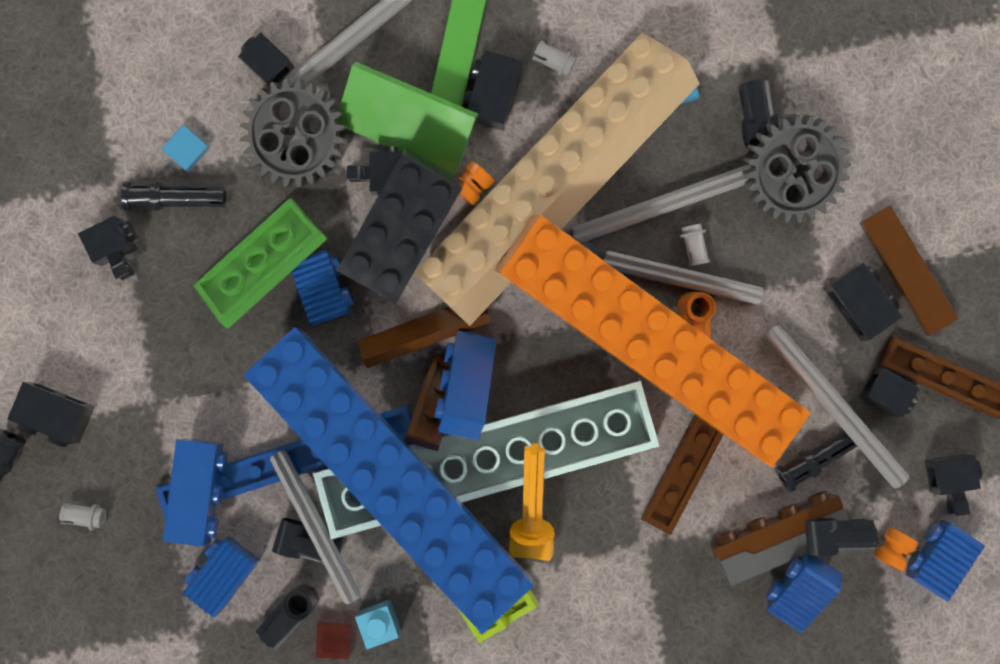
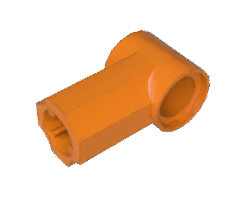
[677,292,716,339]

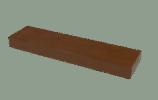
[859,205,958,336]
[358,306,492,368]
[878,336,1000,420]
[640,415,723,535]

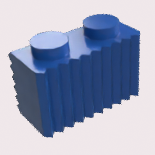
[291,250,355,327]
[905,520,985,602]
[182,536,260,618]
[766,554,842,633]

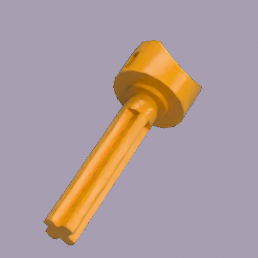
[509,443,555,561]

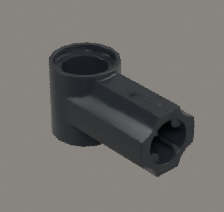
[738,79,779,149]
[272,518,343,564]
[805,518,878,556]
[256,584,319,651]

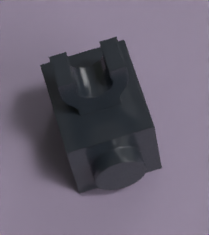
[347,146,403,196]
[78,216,137,281]
[925,454,983,516]

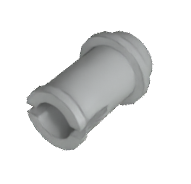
[532,41,577,76]
[680,224,710,266]
[59,503,106,531]

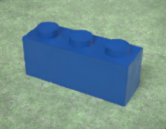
[434,331,497,440]
[163,438,228,546]

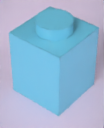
[355,599,402,649]

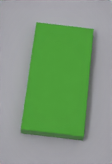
[337,62,478,175]
[193,198,327,329]

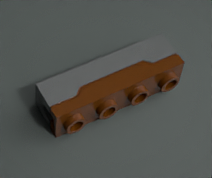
[710,491,849,586]

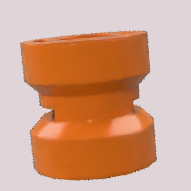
[459,161,495,207]
[873,526,919,572]

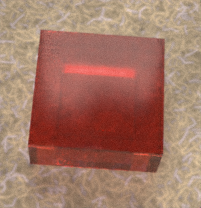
[315,622,352,659]

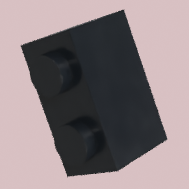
[462,50,523,131]
[823,262,902,341]
[7,382,95,447]

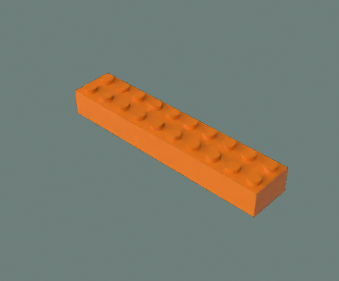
[494,214,811,468]

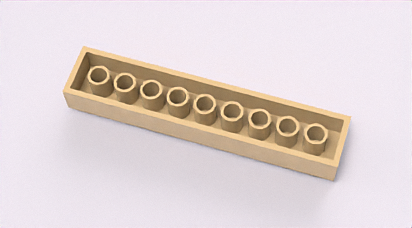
[414,32,700,326]

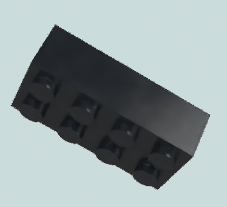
[337,148,464,303]

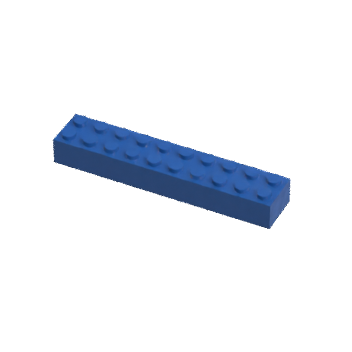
[243,327,534,634]

